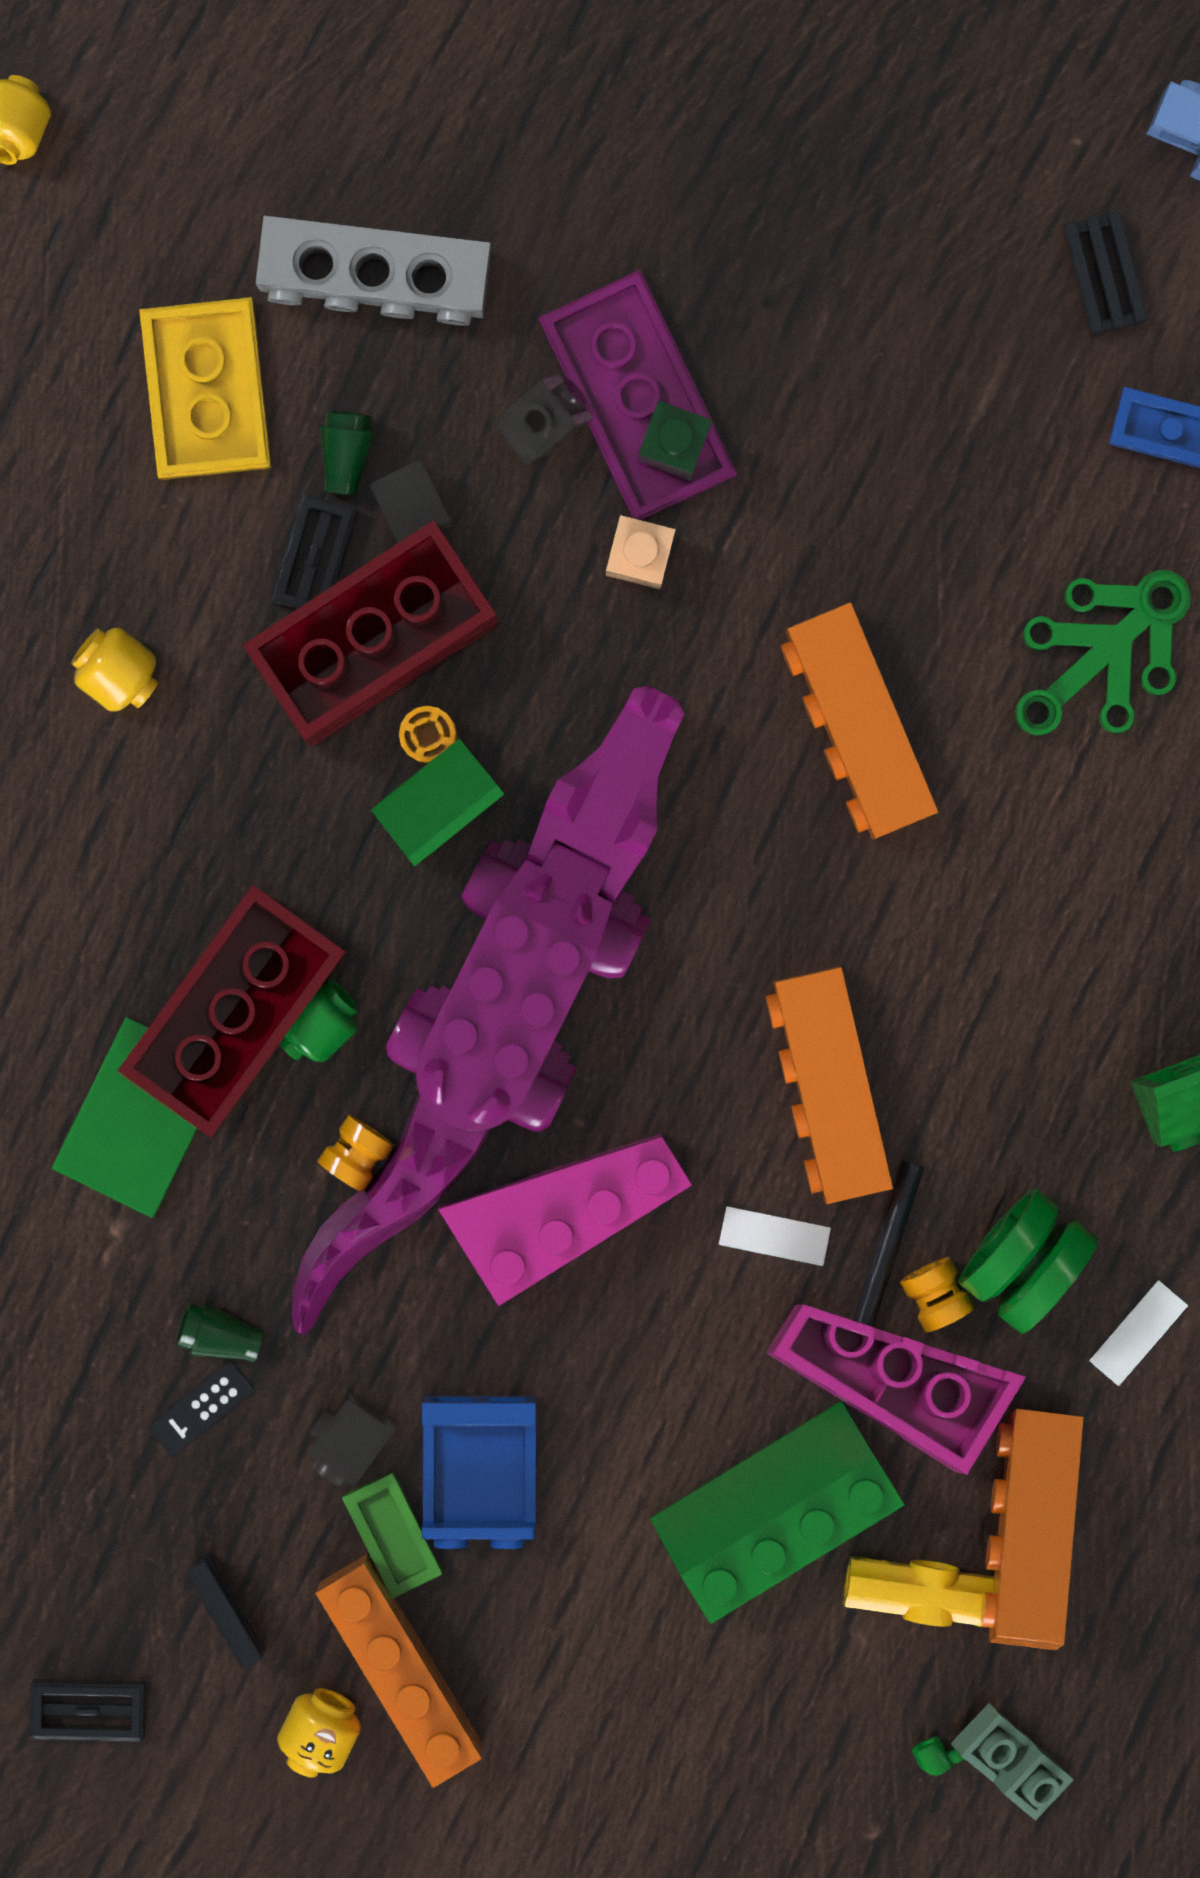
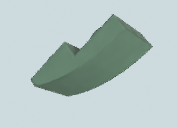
[951,1703,1074,1820]

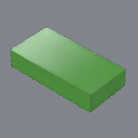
[342,1470,443,1599]

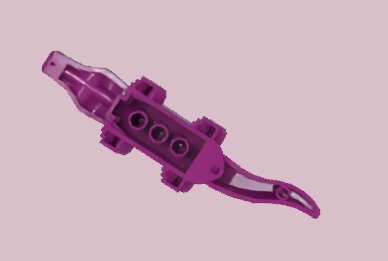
[291,686,685,1335]

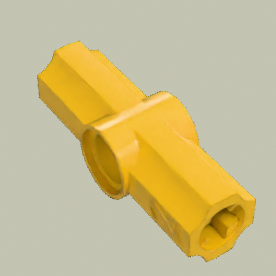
[843,1556,994,1627]

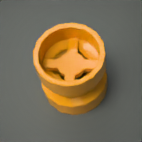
[399,706,458,764]
[317,1114,395,1193]
[900,1257,975,1333]

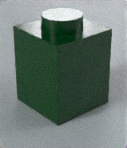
[638,400,712,481]

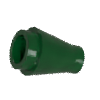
[319,411,376,495]
[176,1301,264,1363]

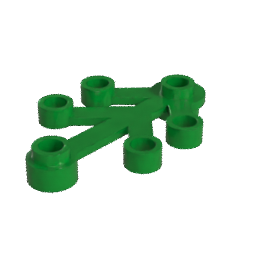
[1015,570,1191,736]

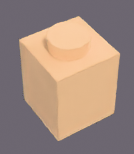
[606,515,676,590]

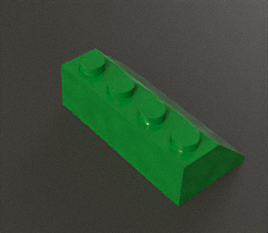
[650,1400,905,1624]

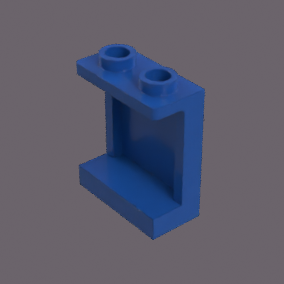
[422,1396,536,1549]

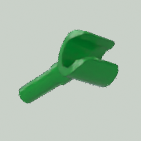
[912,1736,965,1776]

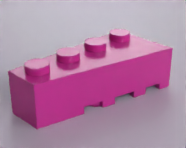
[438,1133,692,1306]
[766,1304,1026,1474]

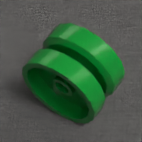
[958,1187,1099,1334]

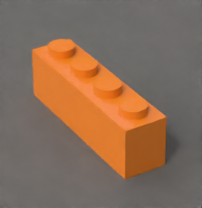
[780,602,938,839]
[765,966,893,1204]
[980,1409,1084,1650]
[315,1553,484,1788]

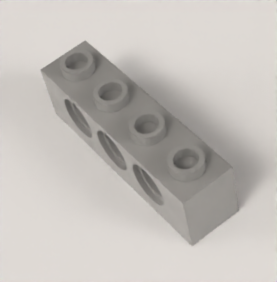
[256,216,492,326]

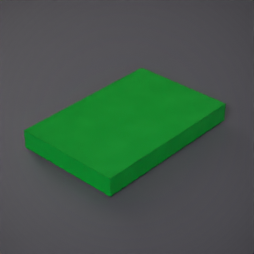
[51,1016,197,1218]

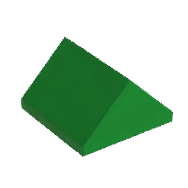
[371,738,504,867]

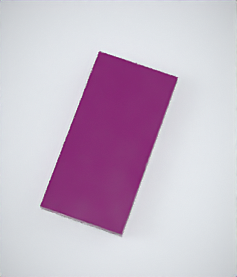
[538,270,737,521]

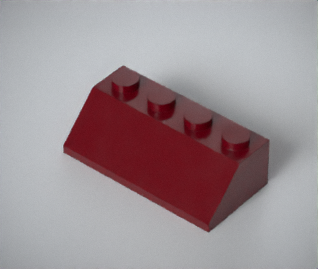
[243,520,500,747]
[117,885,345,1138]

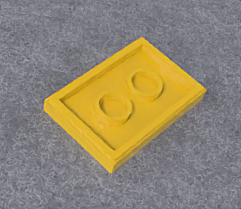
[139,297,272,480]

